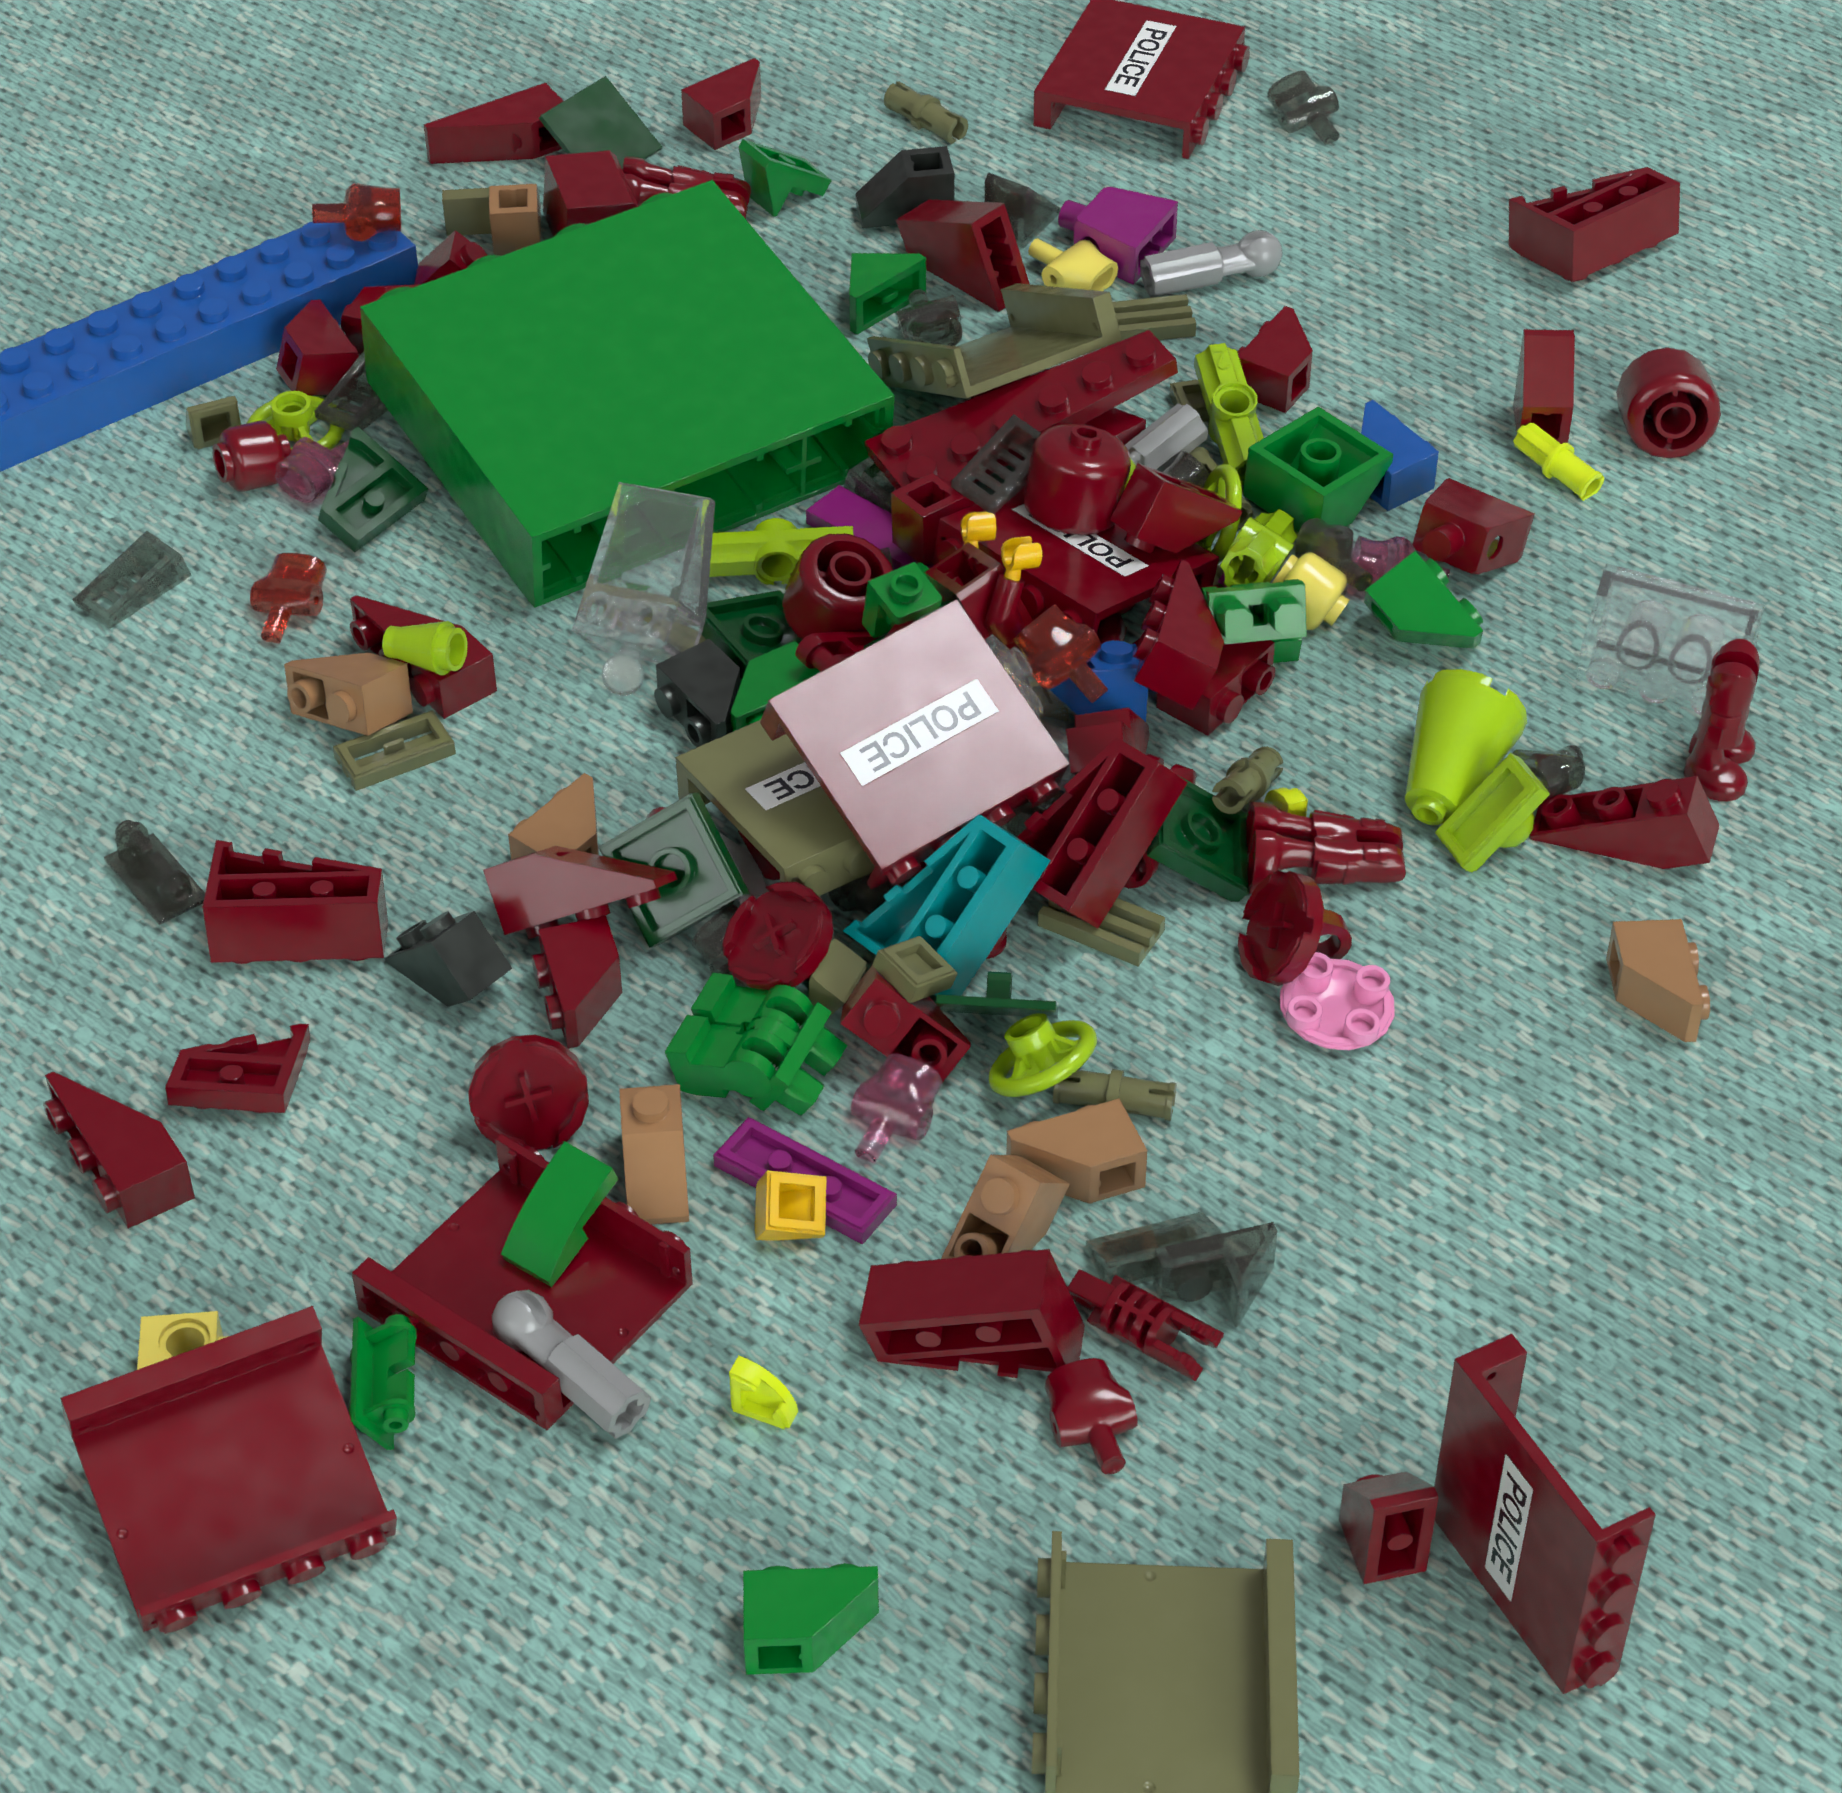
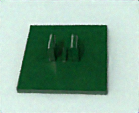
[539,76,662,170]
[936,971,1058,1019]

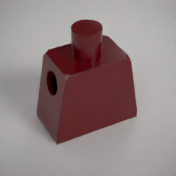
[1412,478,1535,575]

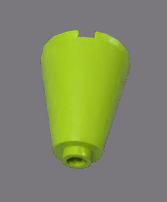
[1405,669,1527,825]

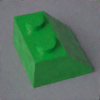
[1243,406,1394,545]

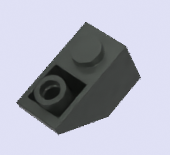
[855,146,955,228]
[654,639,740,747]
[384,911,512,1007]

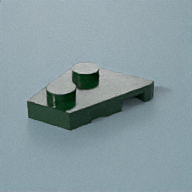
[318,426,428,552]

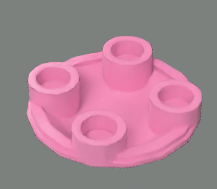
[1280,952,1395,1050]

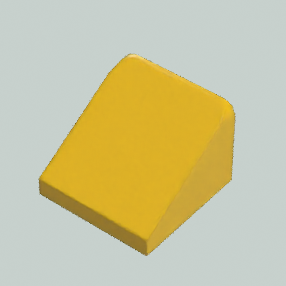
[755,1170,826,1241]

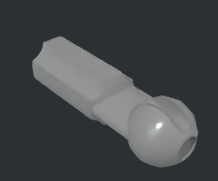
[1140,230,1283,298]
[1125,403,1208,473]
[492,1290,651,1439]

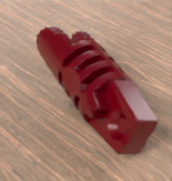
[1067,1269,1224,1381]

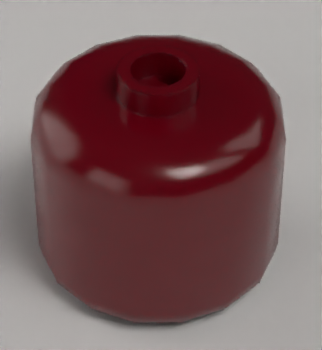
[1616,347,1721,459]
[1024,424,1131,535]
[782,534,893,640]

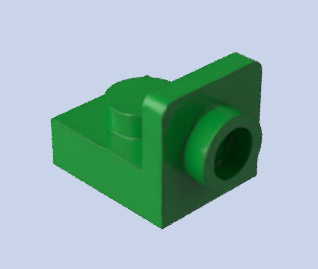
[862,562,942,639]

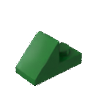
[738,139,832,217]

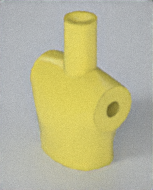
[1028,238,1118,291]

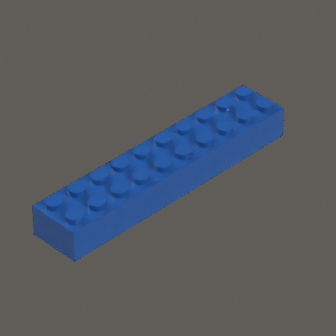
[0,200,418,472]

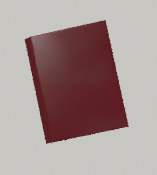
[543,150,638,237]

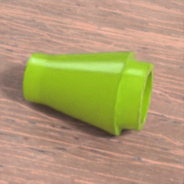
[382,621,467,675]

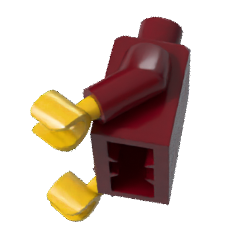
[925,512,1042,672]

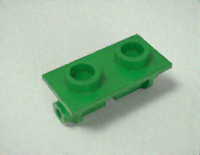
[348,1314,417,1450]

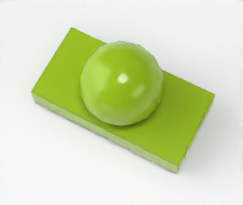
[1434,753,1550,872]

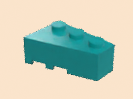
[843,814,1051,996]

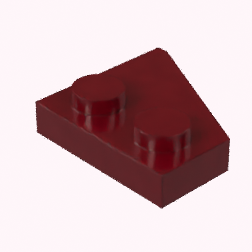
[165,1024,311,1113]

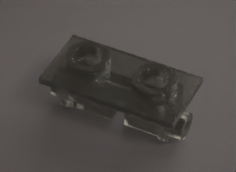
[104,820,205,925]

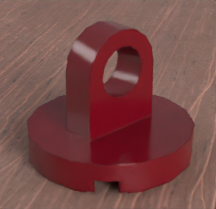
[1238,870,1352,986]
[722,882,833,990]
[468,1034,589,1151]

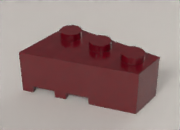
[1509,167,1680,282]
[1017,737,1188,929]
[202,840,388,964]
[859,1249,1085,1378]

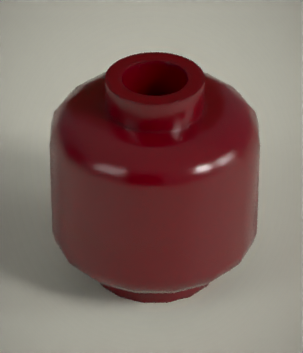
[212,421,292,492]

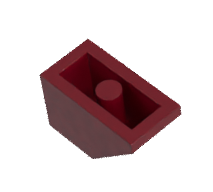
[1110,463,1243,553]
[1339,1471,1439,1585]

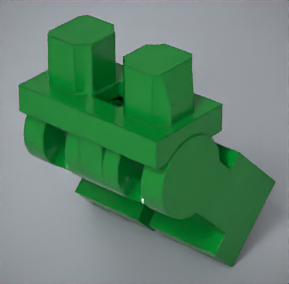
[1200,579,1307,663]
[665,973,847,1116]

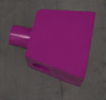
[1058,186,1178,285]

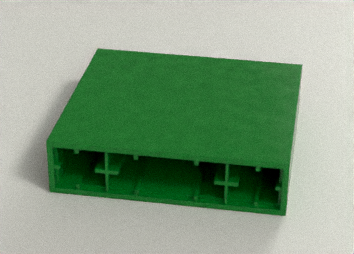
[360,180,895,608]

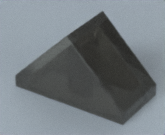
[984,172,1061,248]

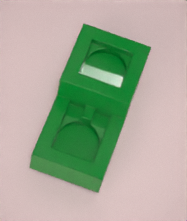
[501,1141,619,1287]

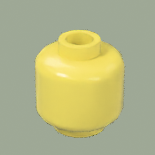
[1272,552,1350,630]

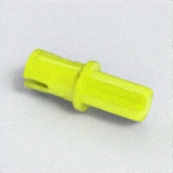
[1513,423,1604,501]

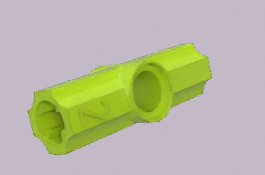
[1194,343,1264,485]
[1220,509,1298,587]
[697,518,853,585]

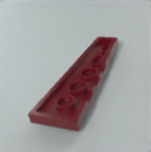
[865,330,1178,490]

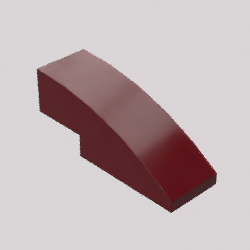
[1066,708,1150,775]

